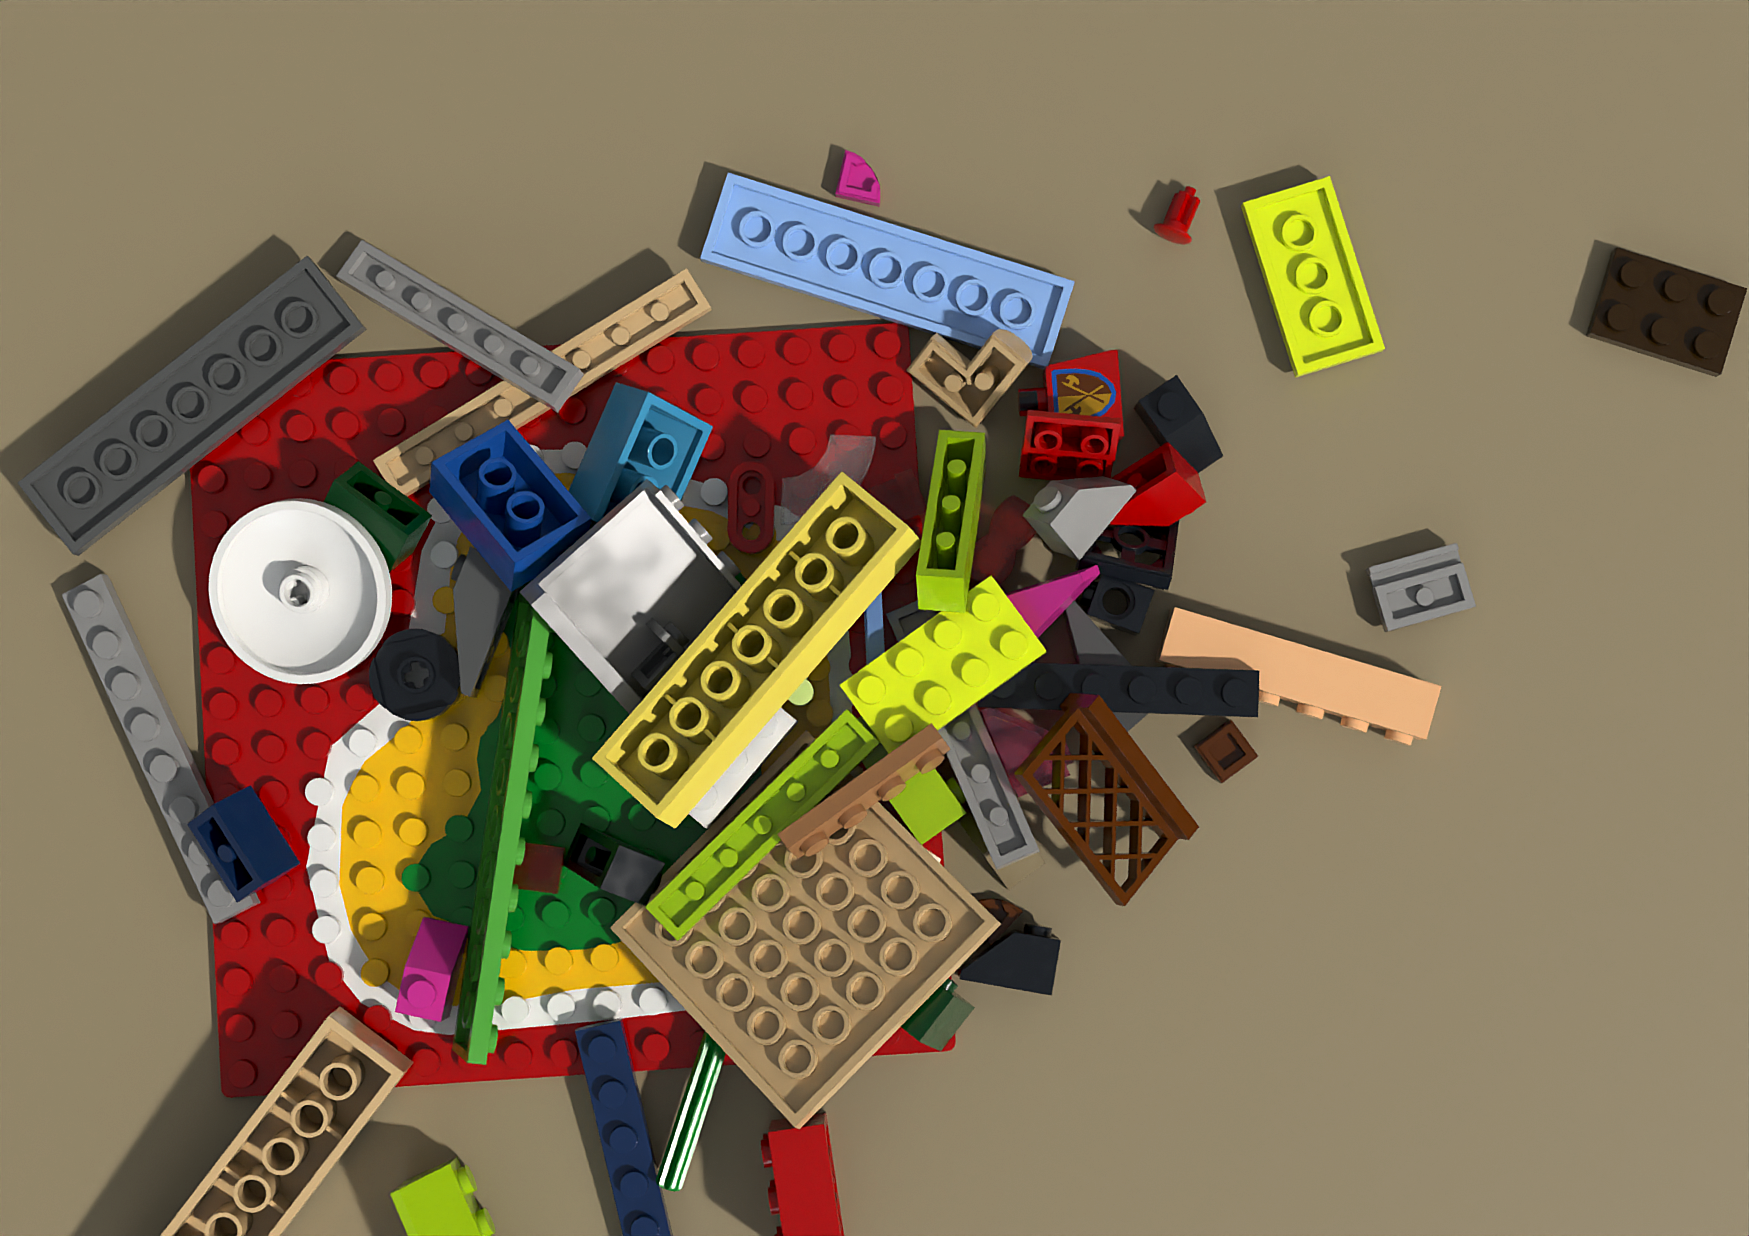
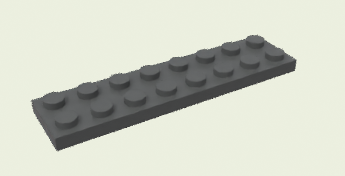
[17,256,367,556]

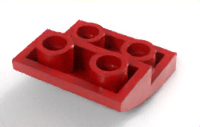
[1019,410,1121,480]

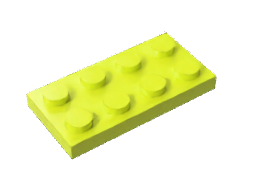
[1241,176,1385,378]
[840,575,1047,753]

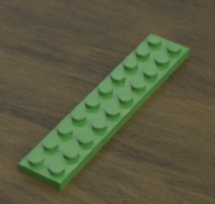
[452,593,555,1065]

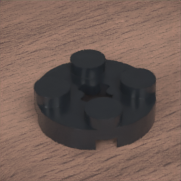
[369,629,461,721]

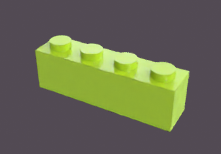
[916,430,986,613]

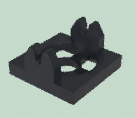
[1075,520,1179,590]

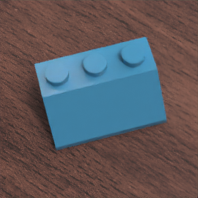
[569,382,713,525]

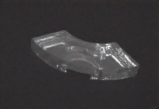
[780,434,876,525]

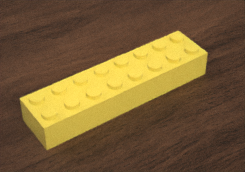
[592,471,921,829]

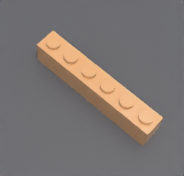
[1155,607,1442,746]

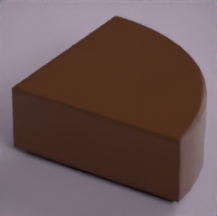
[978,898,1023,945]

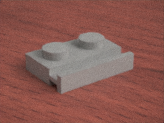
[1366,543,1476,632]

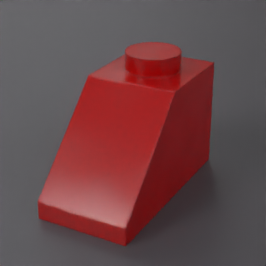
[1109,442,1207,526]

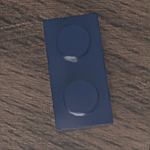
[187,785,300,903]

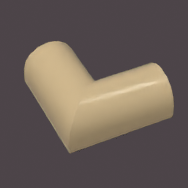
[907,329,1033,428]

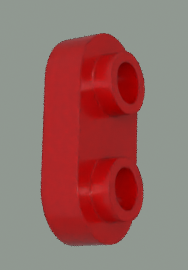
[727,461,775,555]

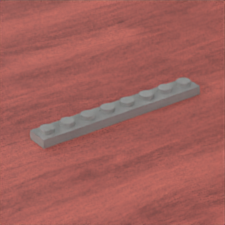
[62,574,261,924]

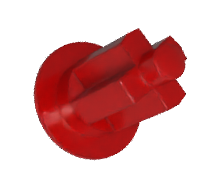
[1153,186,1200,245]

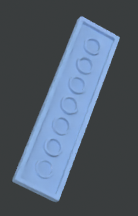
[700,172,1075,369]

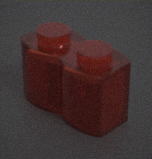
[970,495,1036,586]

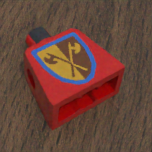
[1018,350,1124,442]

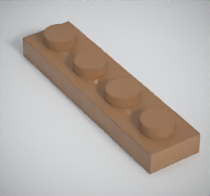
[777,723,951,859]

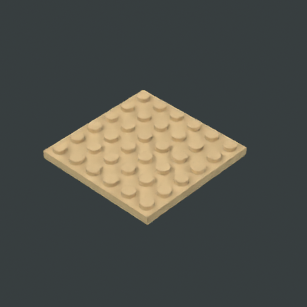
[610,730,1001,1129]

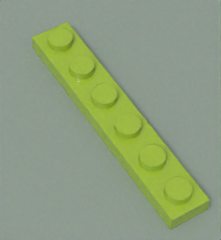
[645,709,880,941]

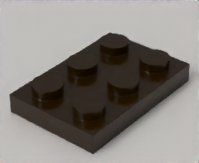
[1586,248,1747,377]

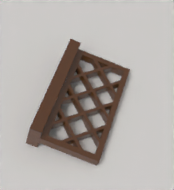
[1014,693,1199,906]

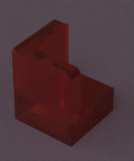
[865,468,927,524]

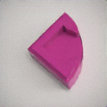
[835,150,880,207]

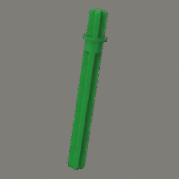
[656,1031,726,1192]

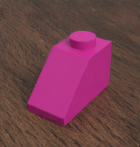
[395,917,470,1022]

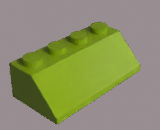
[390,1157,496,1236]

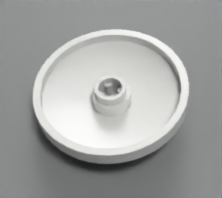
[209,498,392,684]

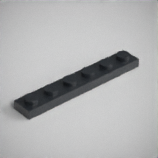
[978,662,1259,717]

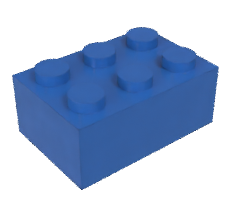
[429,420,592,592]

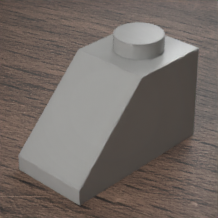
[1023,476,1136,560]

